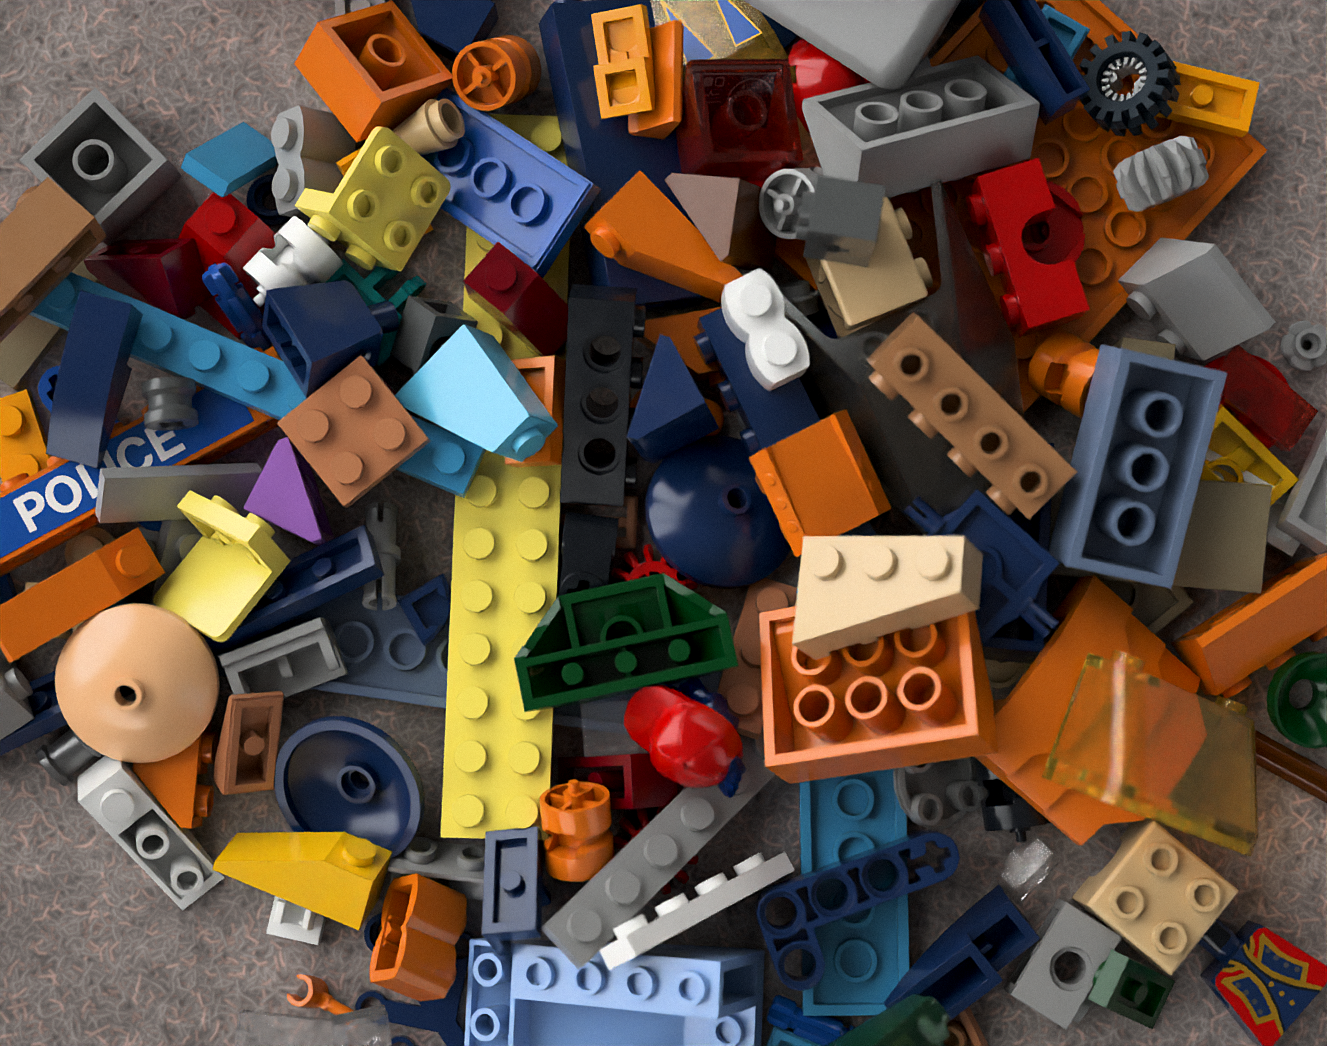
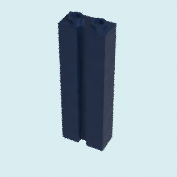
[538,0,707,312]

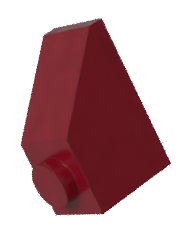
[83,238,212,319]
[463,241,569,357]
[558,753,678,809]

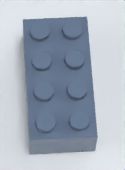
[1049,344,1227,588]

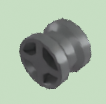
[141,377,199,431]

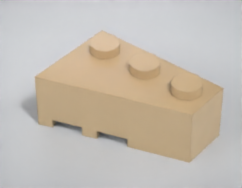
[792,536,983,660]

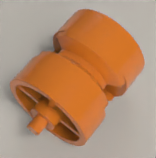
[452,35,541,111]
[1028,331,1099,419]
[539,779,615,882]

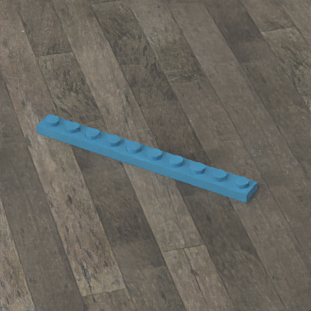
[29,272,486,498]

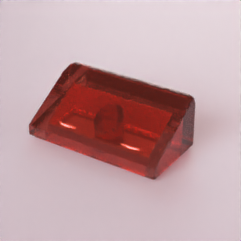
[1214,345,1318,452]

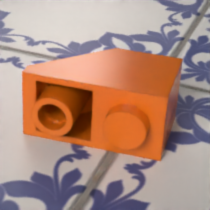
[133,721,219,829]

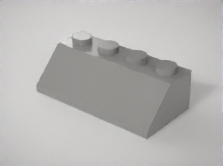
[802,55,1040,198]

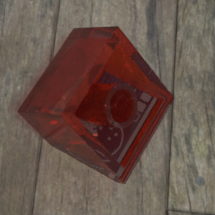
[676,59,804,181]

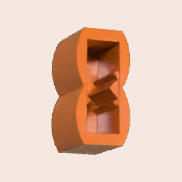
[370,873,467,1002]

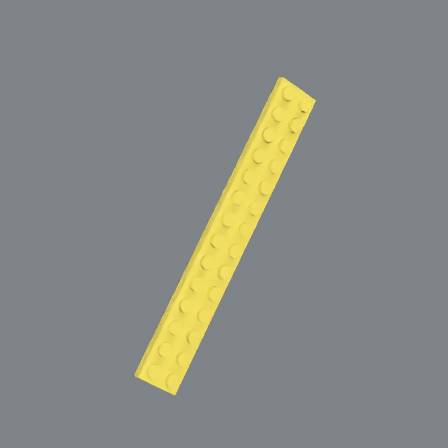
[440,114,571,840]

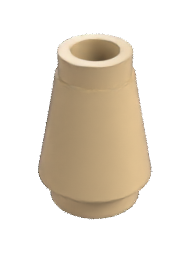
[393,99,465,156]

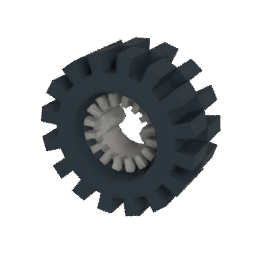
[1079,31,1180,136]

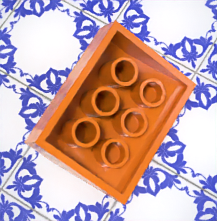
[759,606,998,784]

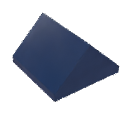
[627,335,719,464]

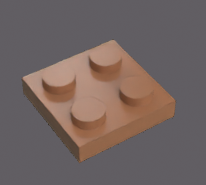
[277,355,431,508]

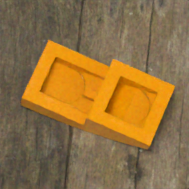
[591,4,655,119]

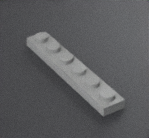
[540,726,776,969]

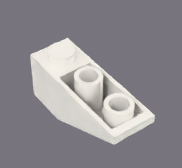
[77,756,225,911]

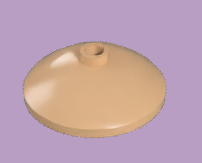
[55,603,220,763]

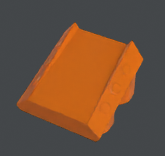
[749,409,892,557]

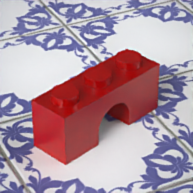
[966,157,1090,338]

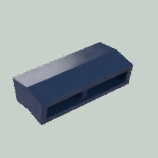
[978,0,1090,126]

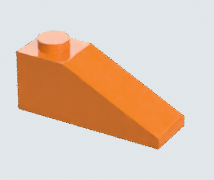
[584,170,743,303]
[0,527,165,663]

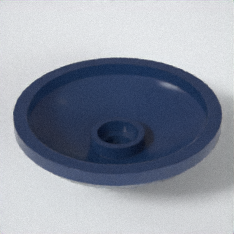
[645,436,791,589]
[274,716,425,860]

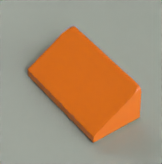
[628,20,684,139]

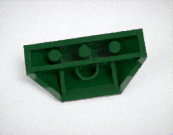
[514,573,739,712]

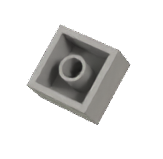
[19,88,182,246]

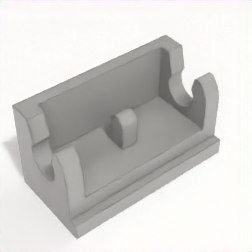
[219,618,349,699]

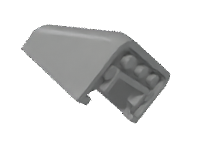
[743,0,961,90]

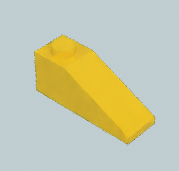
[212,832,392,930]

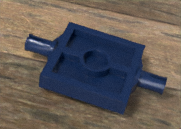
[904,489,1060,645]

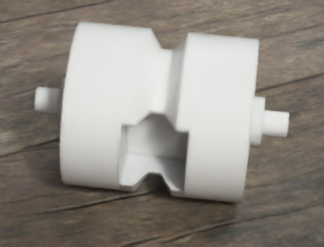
[242,216,343,307]

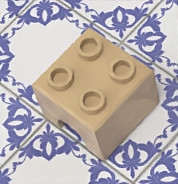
[805,197,933,345]
[1072,818,1239,976]

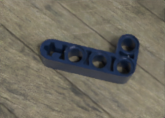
[755,829,960,991]

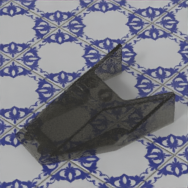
[746,179,1025,536]

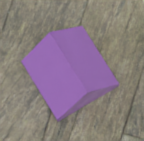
[243,437,335,546]

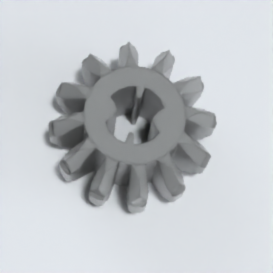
[1113,136,1209,212]

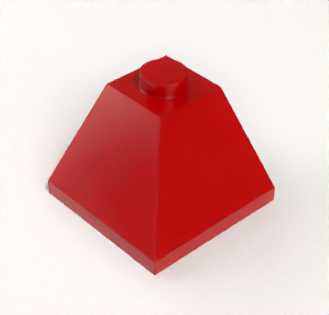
[178,192,276,340]

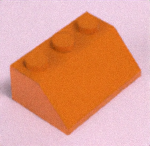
[1171,553,1327,699]

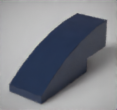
[46,290,143,470]
[884,885,1040,1045]

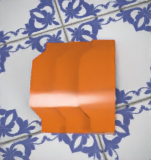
[974,575,1203,845]

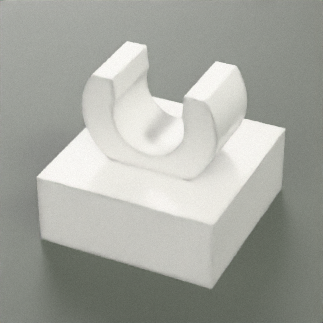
[266,896,326,945]

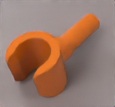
[287,974,363,1027]

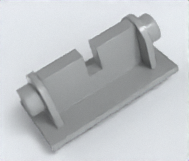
[388,837,485,901]

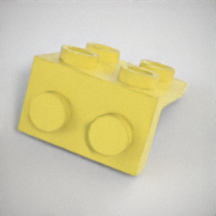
[295,127,450,272]
[153,490,290,642]

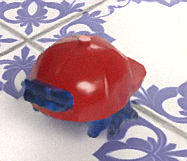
[624,678,746,798]

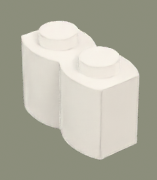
[721,268,809,392]

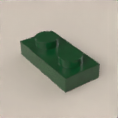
[1088,949,1175,1029]

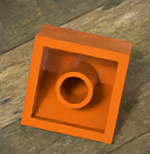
[294,0,453,143]

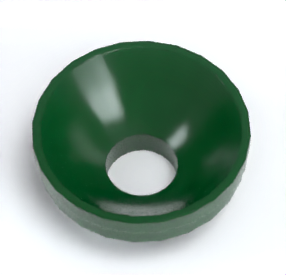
[1266,651,1327,749]

